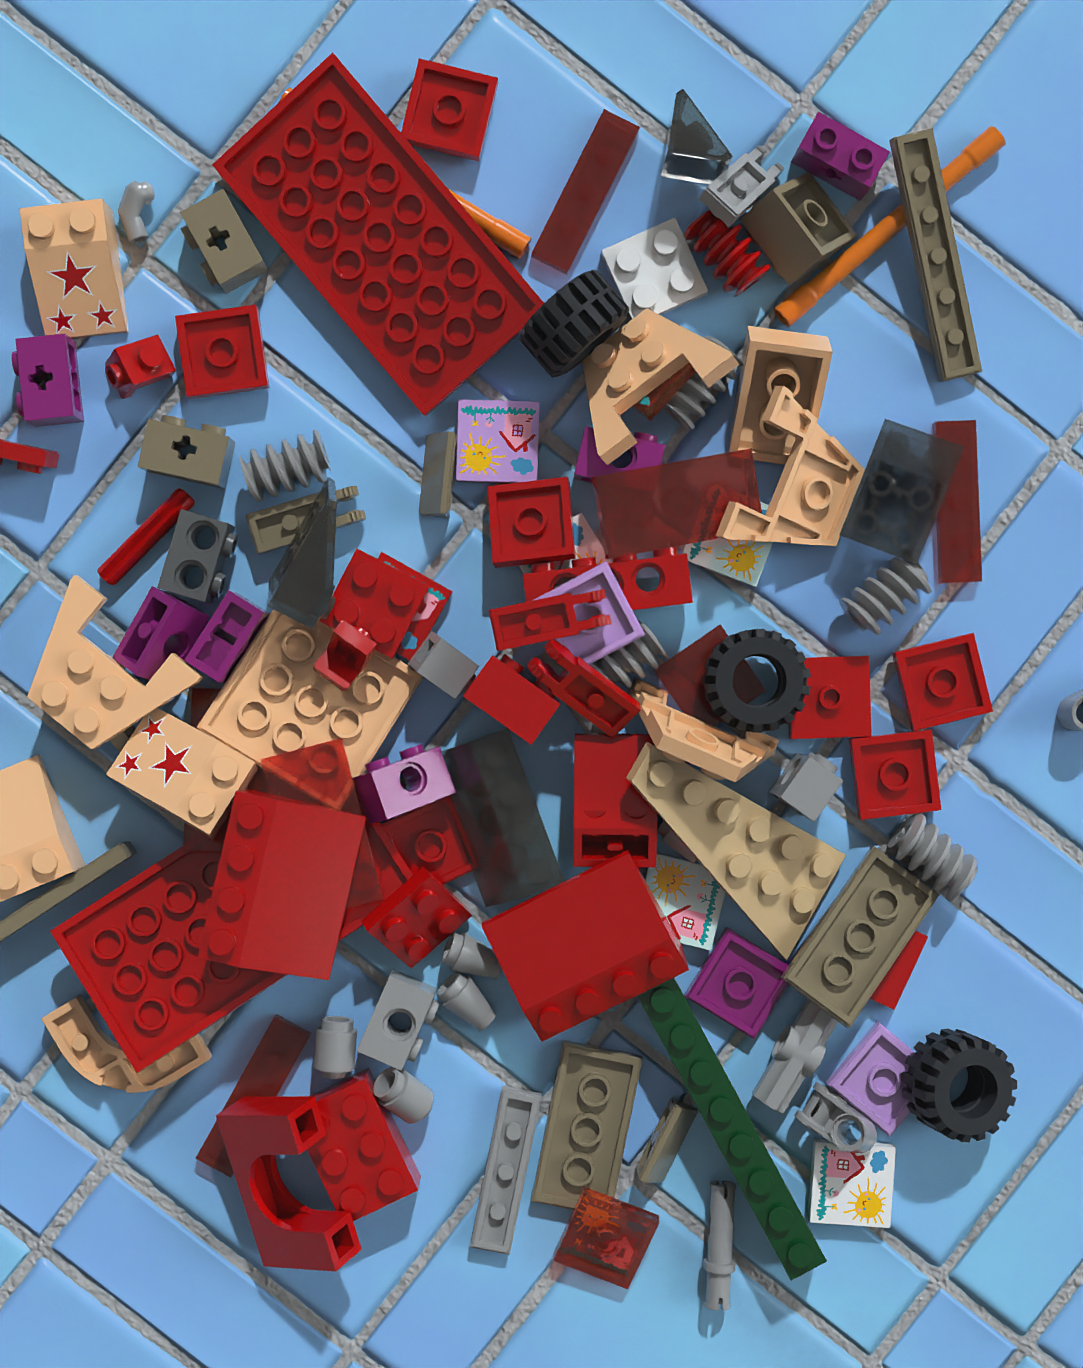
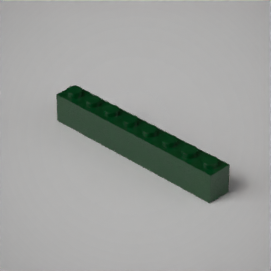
[637,978,827,1281]

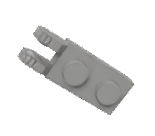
[698,145,785,227]

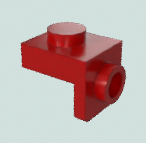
[105,334,176,399]
[313,620,377,691]

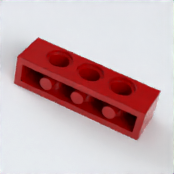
[523,547,693,610]

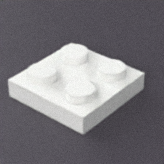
[601,218,708,320]

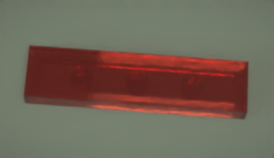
[531,109,640,275]
[932,420,982,584]
[196,1014,311,1178]

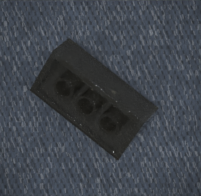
[441,727,564,907]

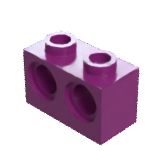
[184,590,270,683]

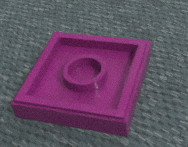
[684,927,789,1039]

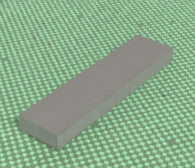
[470,1085,542,1255]

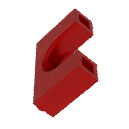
[216,1096,362,1272]

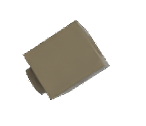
[180,189,269,294]
[137,415,236,489]

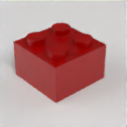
[463,654,560,745]

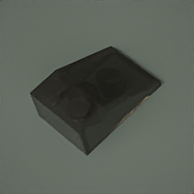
[267,477,337,629]

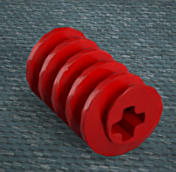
[684,209,771,297]

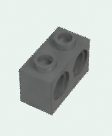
[157,509,238,604]

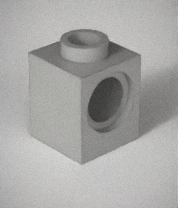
[408,631,479,699]

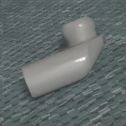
[118,181,155,244]

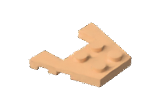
[582,308,739,465]
[715,386,866,546]
[27,575,204,749]
[628,677,779,782]

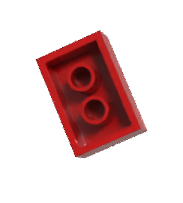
[307,1068,421,1221]

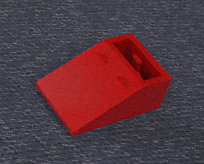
[573,733,657,868]

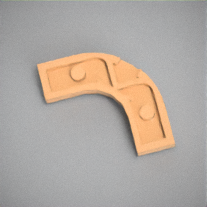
[41,995,212,1093]

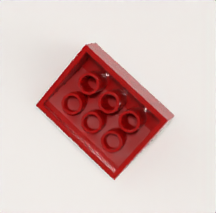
[197,788,367,980]
[481,850,689,1042]

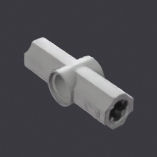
[752,1000,838,1114]

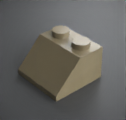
[740,171,858,285]

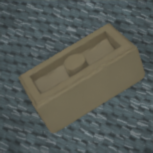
[419,431,457,518]
[636,1097,697,1183]

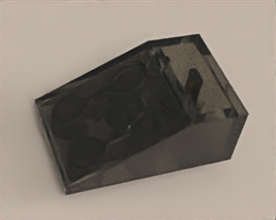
[840,419,965,564]

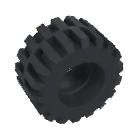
[519,269,629,378]
[702,629,811,733]
[901,1028,1017,1142]

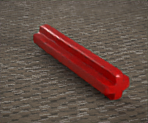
[97,488,195,585]

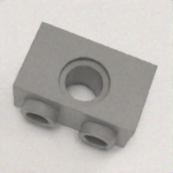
[769,752,843,822]
[357,969,440,1071]

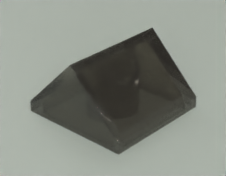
[660,89,733,184]

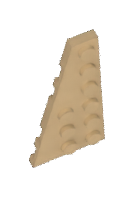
[626,742,846,960]

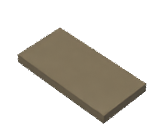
[780,846,940,1028]
[531,1040,643,1217]

